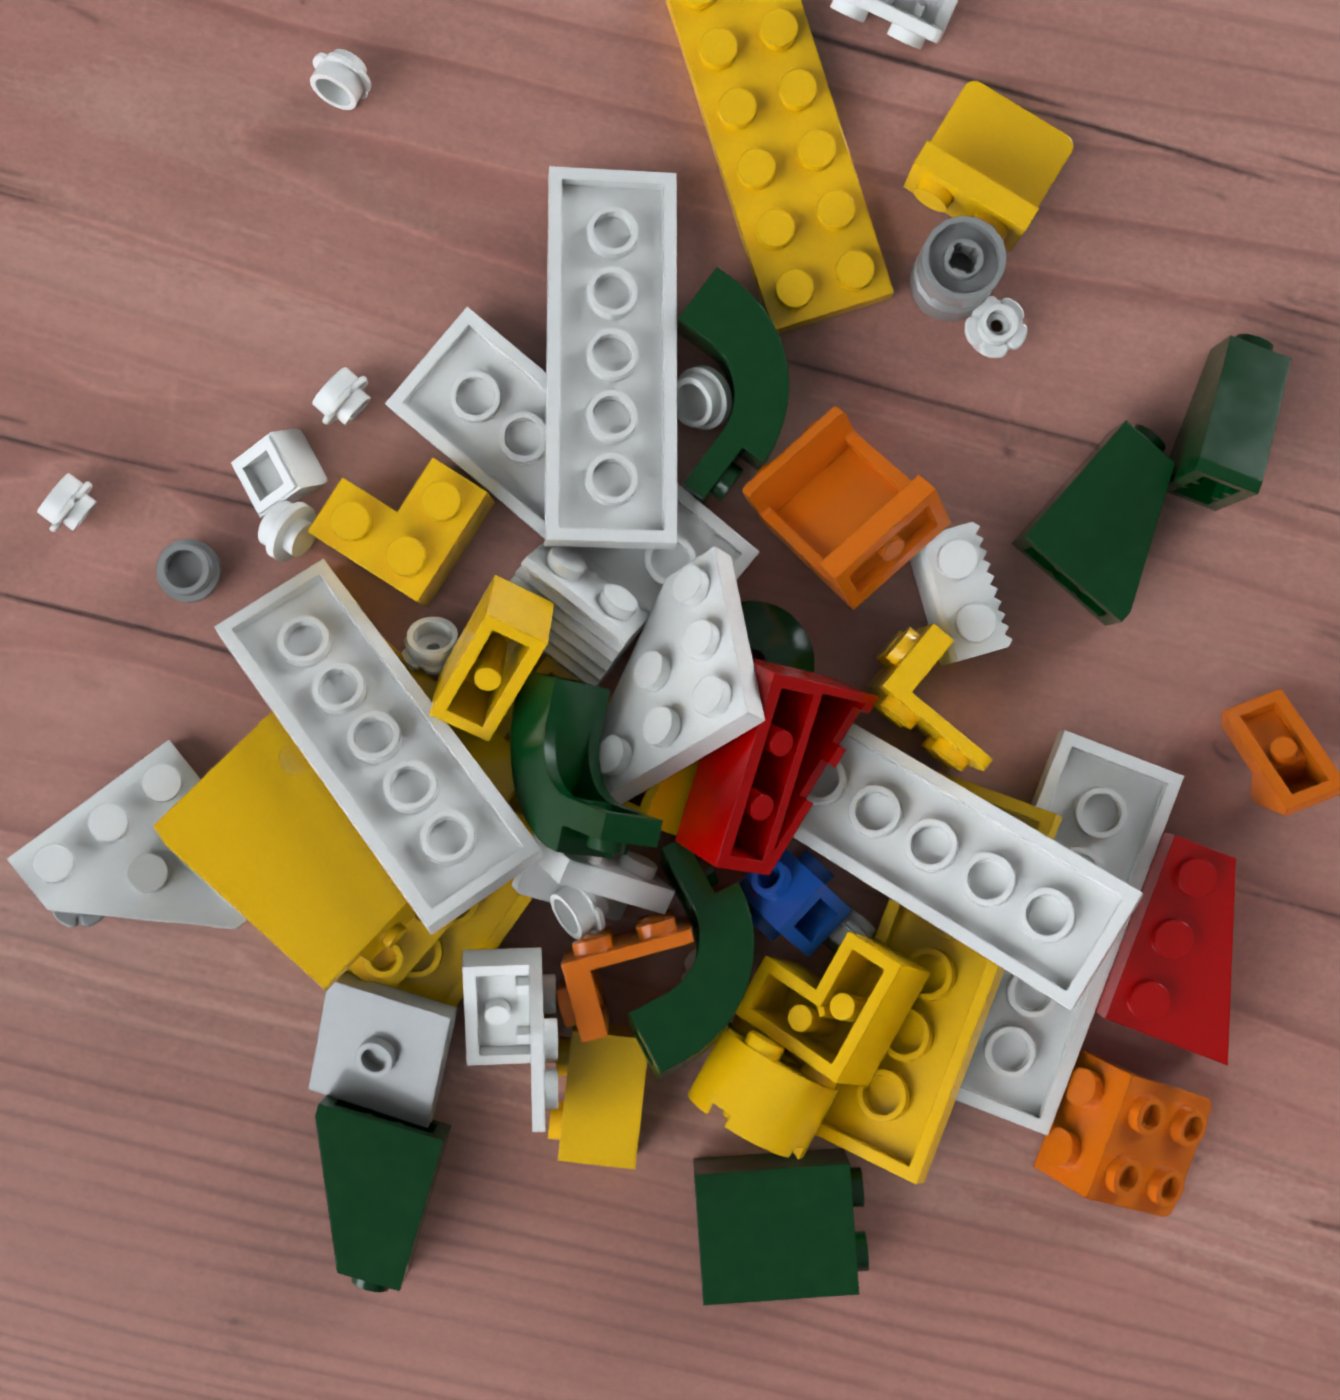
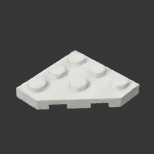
[599,546,765,805]
[7,740,248,930]

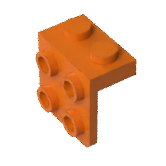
[556,909,694,1043]
[1033,1049,1212,1217]

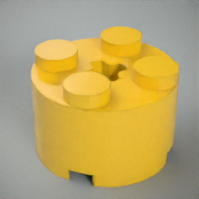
[688,1014,839,1159]

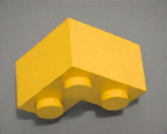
[307,457,495,607]
[735,931,931,1086]

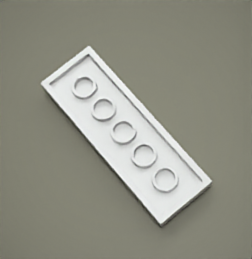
[544,166,677,550]
[385,307,760,624]
[214,558,543,935]
[793,723,1143,1012]
[956,730,1184,1136]

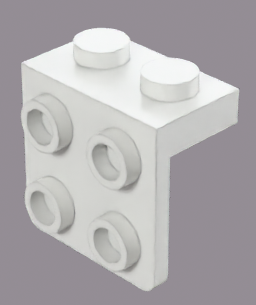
[462,947,558,1132]

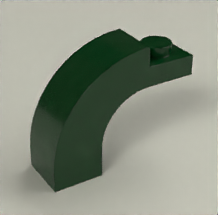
[678,267,789,505]
[510,671,663,859]
[627,841,754,1081]

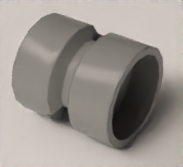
[909,216,1007,322]

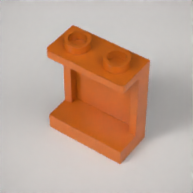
[742,406,951,610]

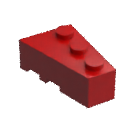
[675,658,879,875]
[1095,832,1236,1066]

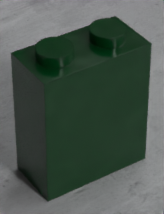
[693,1148,869,1306]

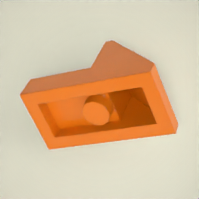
[1221,688,1340,816]

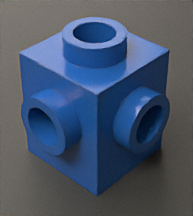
[739,848,852,957]

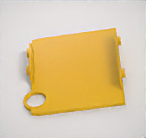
[153,639,516,991]

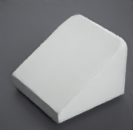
[231,428,328,518]

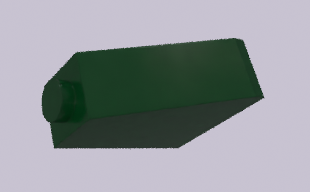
[1167,334,1291,511]
[1011,420,1175,626]
[315,1095,452,1292]

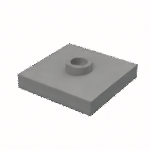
[308,972,458,1128]

